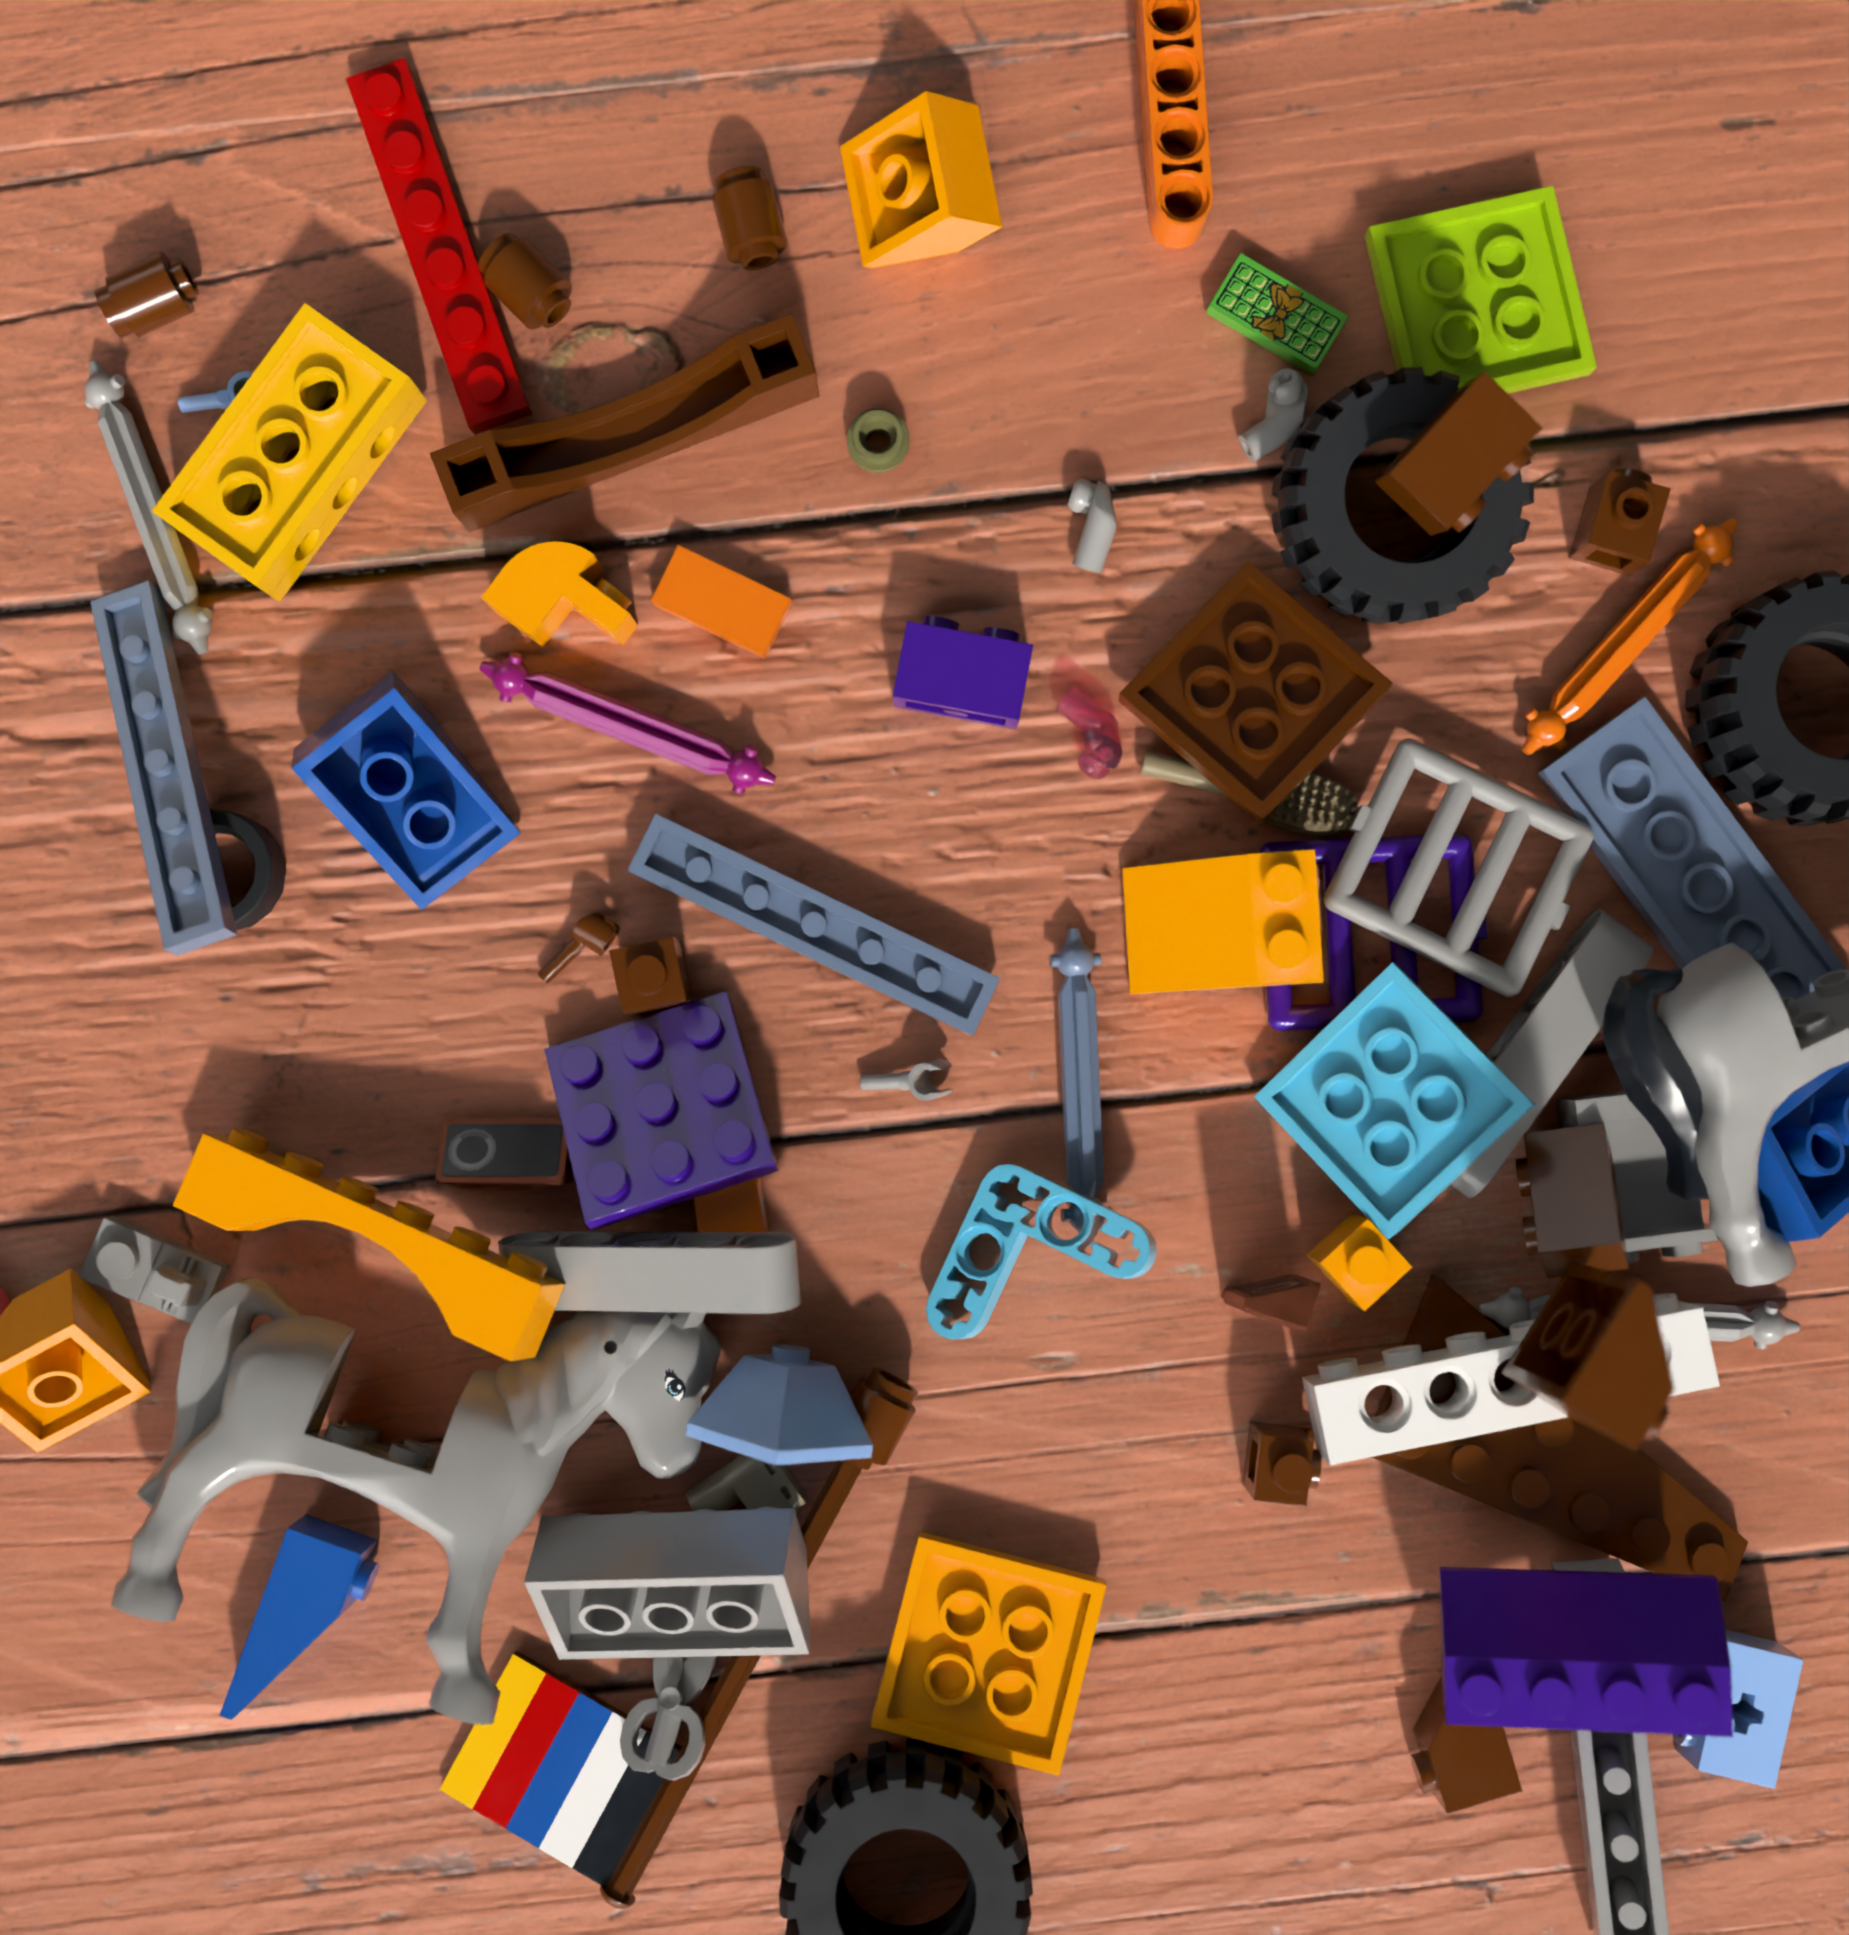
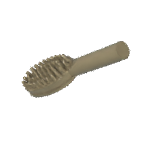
[1140,750,1358,836]

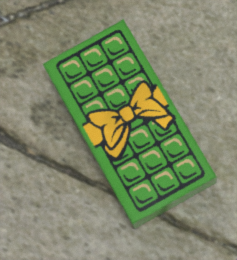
[1206,253,1349,376]

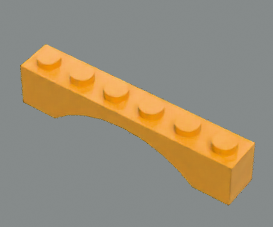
[173,1127,565,1361]

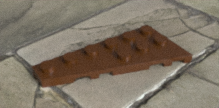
[1372,1274,1748,1602]

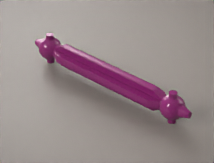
[480,652,776,794]

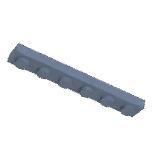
[90,581,237,956]
[627,813,1000,1036]

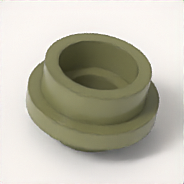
[847,409,910,473]

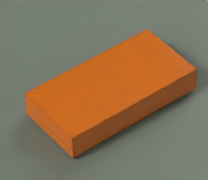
[651,545,793,659]

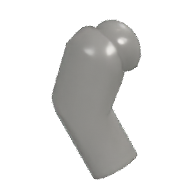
[1238,368,1309,463]
[1068,478,1117,573]

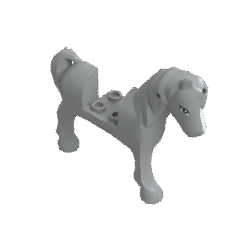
[111,1278,721,1725]

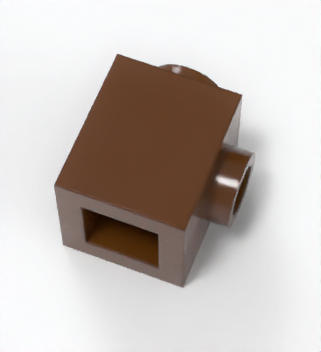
[1569,468,1671,576]

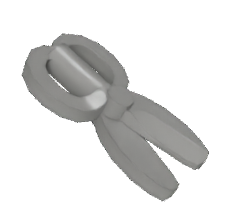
[620,1656,718,1781]

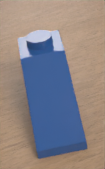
[219,1514,379,1720]

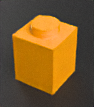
[1306,1213,1412,1311]

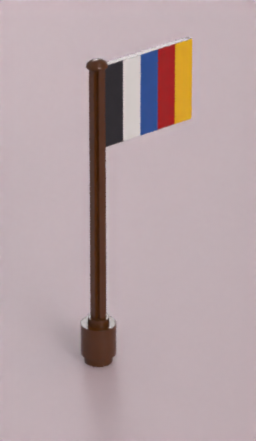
[439,1367,918,1909]

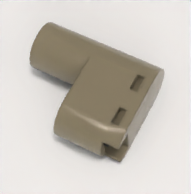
[685,1454,808,1514]

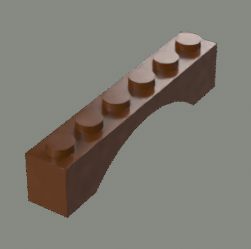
[430,313,820,532]

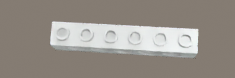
[1302,1293,1720,1465]

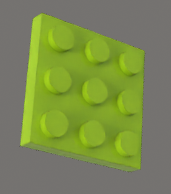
[1364,186,1597,394]

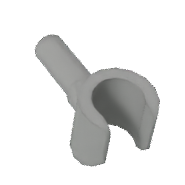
[860,1059,953,1101]

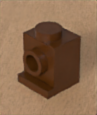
[1242,1421,1321,1507]

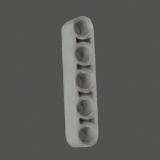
[1450,909,1654,1198]
[498,1231,801,1314]

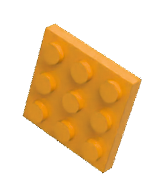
[871,1531,1107,1776]

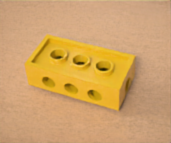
[151,303,427,603]

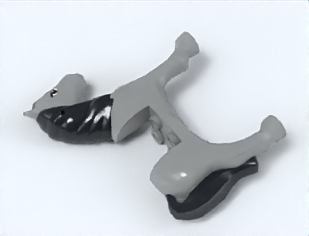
[1602,943,1849,1287]

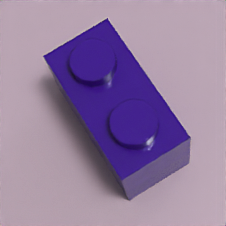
[893,616,1033,730]

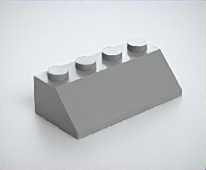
[524,1507,811,1660]

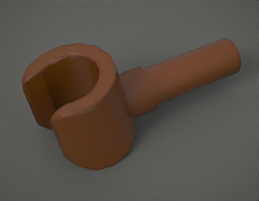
[538,914,620,983]

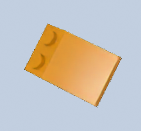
[1122,849,1323,994]

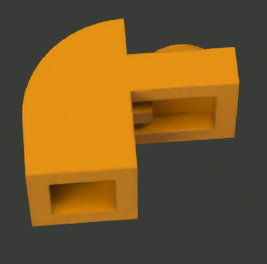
[481,541,638,648]

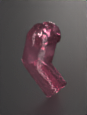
[1055,685,1122,779]

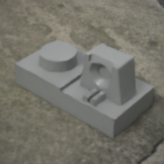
[79,1216,229,1324]

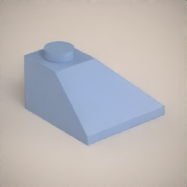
[685,1344,873,1465]

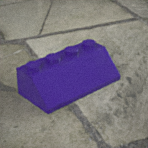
[1439,1567,1733,1737]

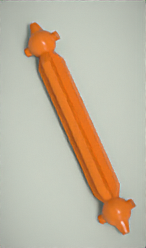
[1522,518,1738,755]

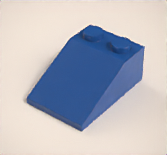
[291,671,521,910]
[1758,1062,1849,1242]

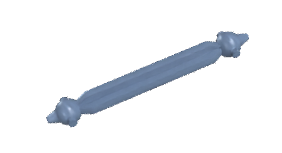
[1049,928,1112,1247]

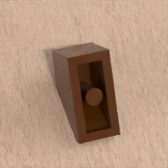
[1410,1675,1522,1814]

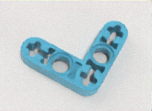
[926,1164,1157,1339]

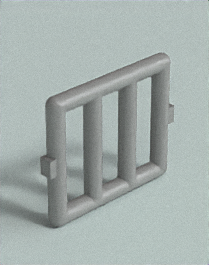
[1324,738,1594,997]

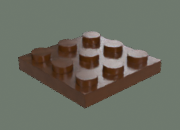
[1118,560,1393,826]

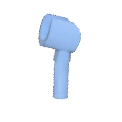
[178,371,253,413]

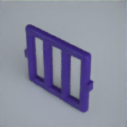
[1259,833,1487,1031]

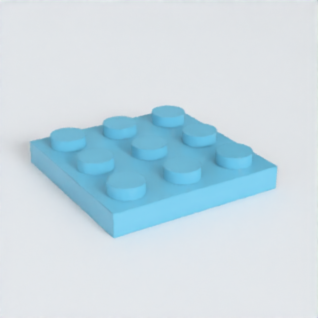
[1254,962,1536,1239]

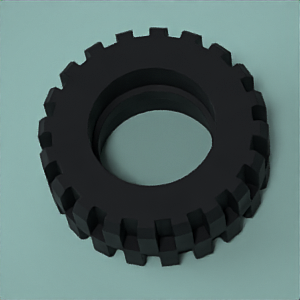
[1271,367,1534,624]
[1685,570,1849,826]
[779,1738,1033,1935]

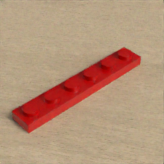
[345,58,532,434]

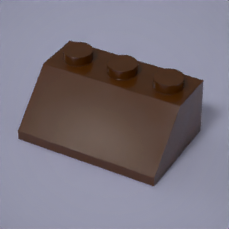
[1501,1262,1675,1451]

